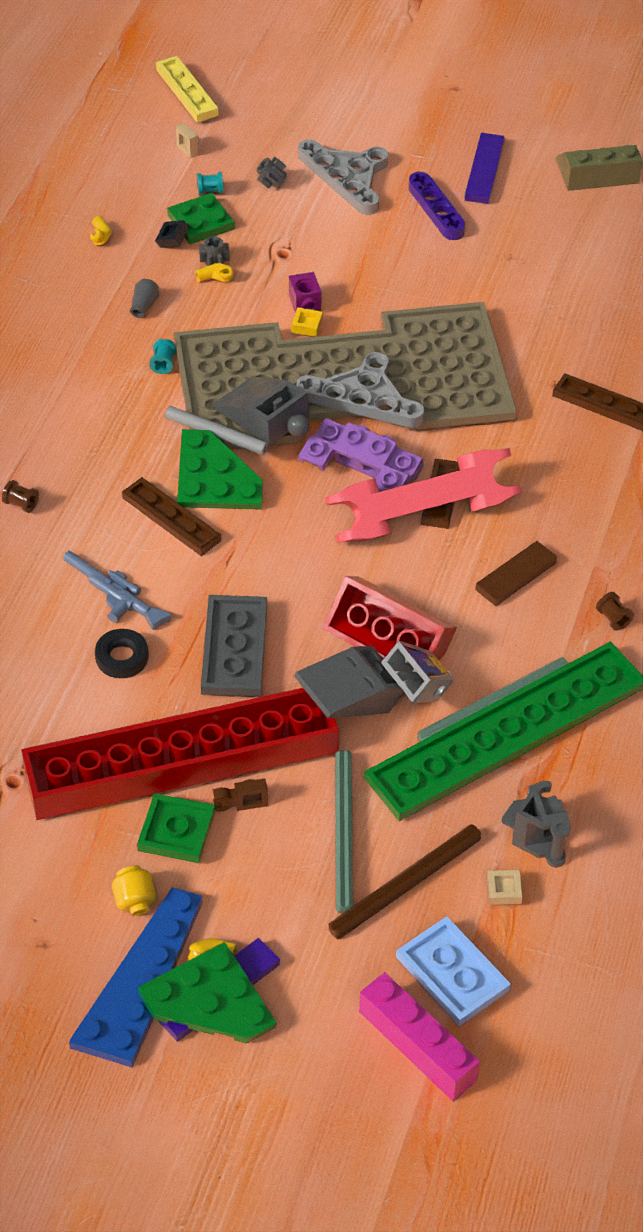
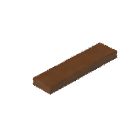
[552,373,643,431]
[122,477,221,556]

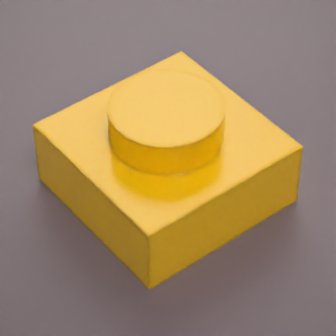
[291,307,323,337]

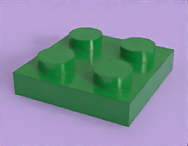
[167,193,234,245]
[137,793,215,863]

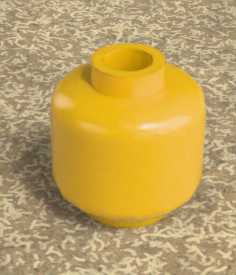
[111,865,157,916]

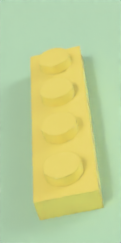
[156,56,219,123]

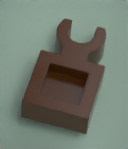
[213,778,268,812]

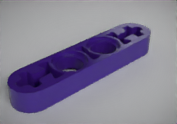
[408,172,465,240]

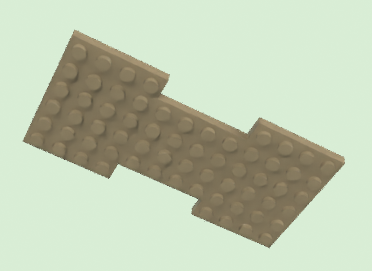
[174,302,516,449]

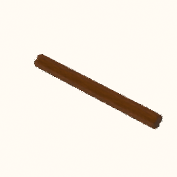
[328,824,481,939]

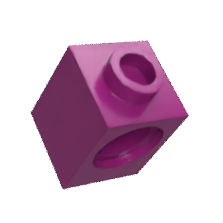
[289,272,322,313]

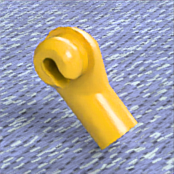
[90,216,112,246]
[195,263,233,282]
[188,937,237,960]

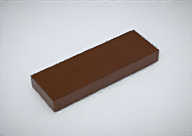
[421,458,460,529]
[475,541,557,606]

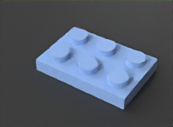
[396,916,511,1027]

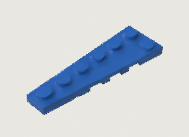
[69,887,203,1068]

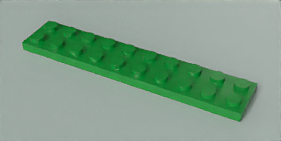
[364,641,643,821]

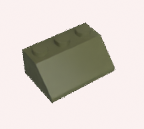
[556,145,643,191]

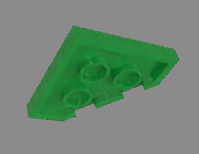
[177,429,263,510]
[138,942,277,1044]

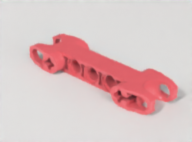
[325,448,522,543]

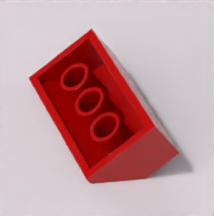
[322,576,457,665]

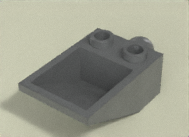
[213,376,309,445]
[294,646,404,718]

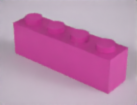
[359,972,480,1101]

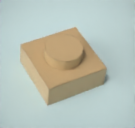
[176,123,199,158]
[487,870,522,905]

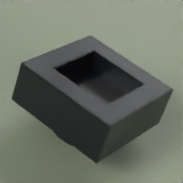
[155,220,189,247]

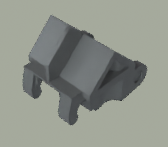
[502,781,571,868]

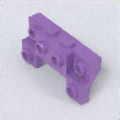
[298,418,424,492]

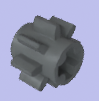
[256,157,287,189]
[199,236,230,266]

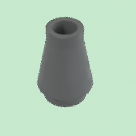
[130,279,159,318]

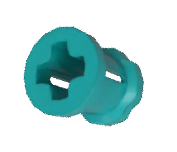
[197,171,224,196]
[149,339,176,374]

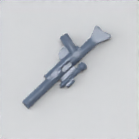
[63,551,171,630]

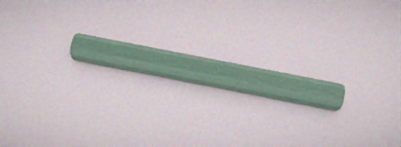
[417,657,569,742]
[335,750,353,913]

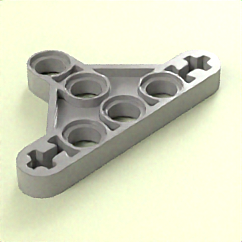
[298,140,388,215]
[296,352,424,428]

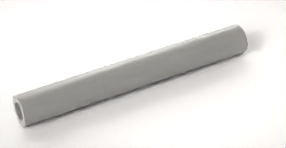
[165,406,268,455]

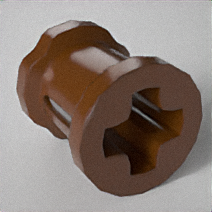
[2,480,39,513]
[596,592,634,631]

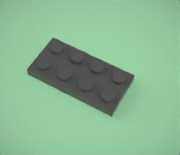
[201,595,267,697]

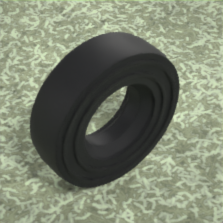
[95,629,149,678]

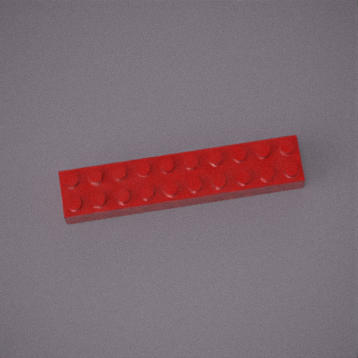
[21,688,339,820]

